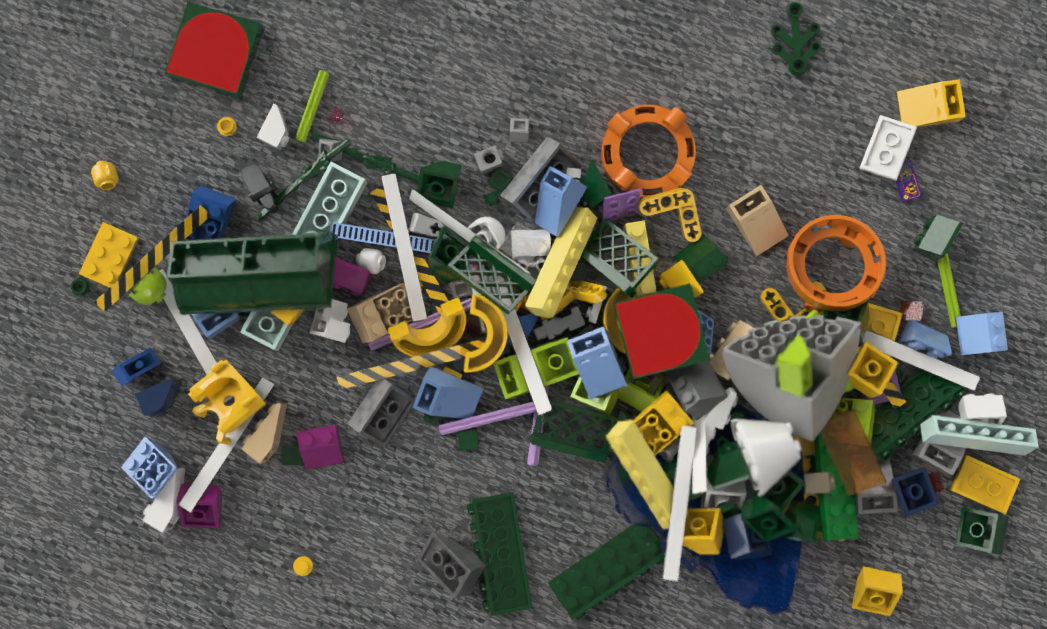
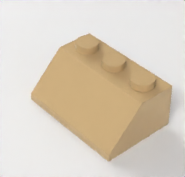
[709,320,755,381]

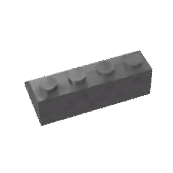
[500,137,580,224]

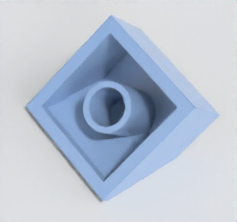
[956,312,1008,355]

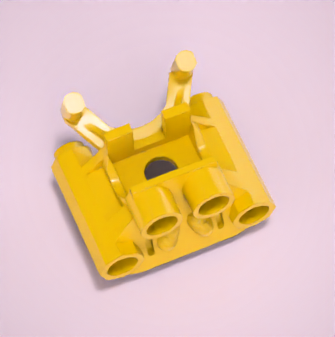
[188,360,266,445]

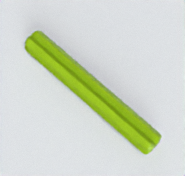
[295,70,329,142]
[937,253,961,328]

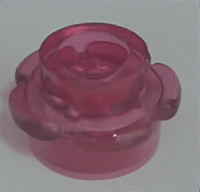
[327,106,344,124]

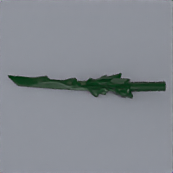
[310,130,419,182]
[258,138,352,222]

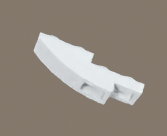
[702,388,738,455]

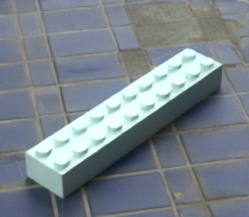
[240,162,367,351]

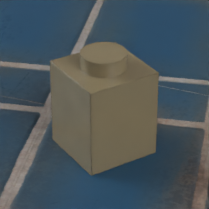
[804,472,836,495]

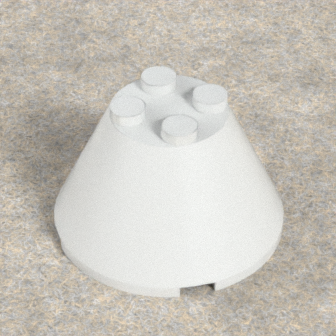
[731,419,801,496]

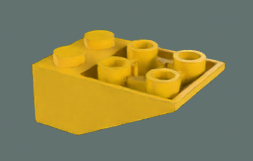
[897,79,966,127]
[633,390,694,456]

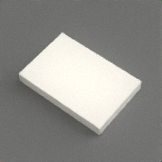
[860,115,917,181]

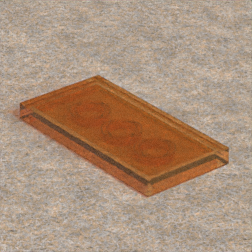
[820,410,886,495]

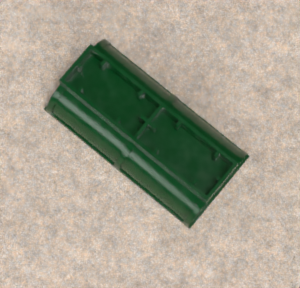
[167,231,338,315]

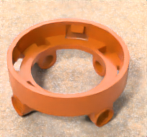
[601,105,696,200]
[785,215,886,314]

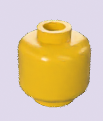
[91,161,119,190]

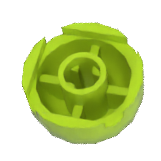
[128,267,167,305]

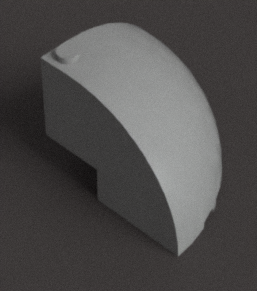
[722,315,861,442]

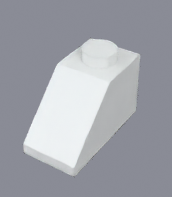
[257,104,289,150]

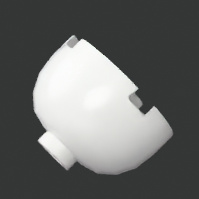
[468,217,506,250]

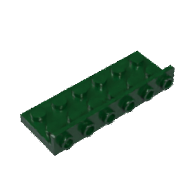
[865,357,969,463]
[467,492,532,616]
[547,517,666,620]

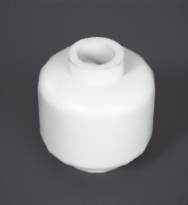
[356,248,386,274]

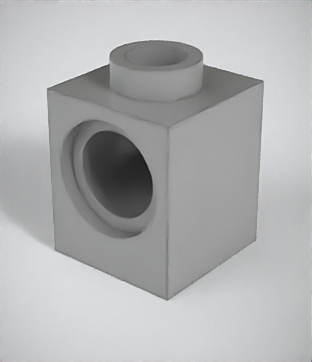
[474,145,504,174]

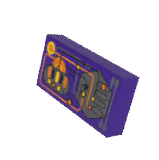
[896,160,922,202]

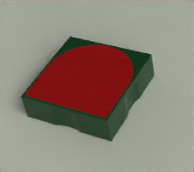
[164,1,264,100]
[614,283,710,379]

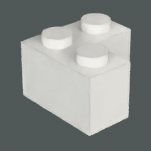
[310,299,350,343]
[958,394,1007,425]

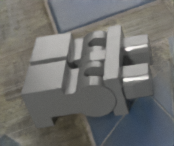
[534,307,585,341]

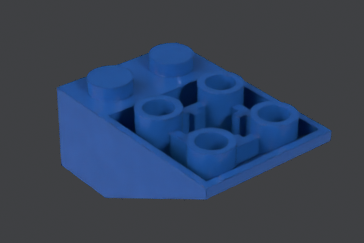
[185,186,236,241]

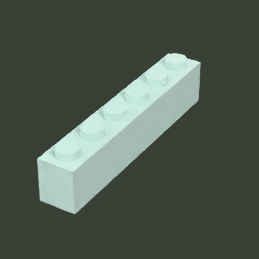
[920,415,1039,455]

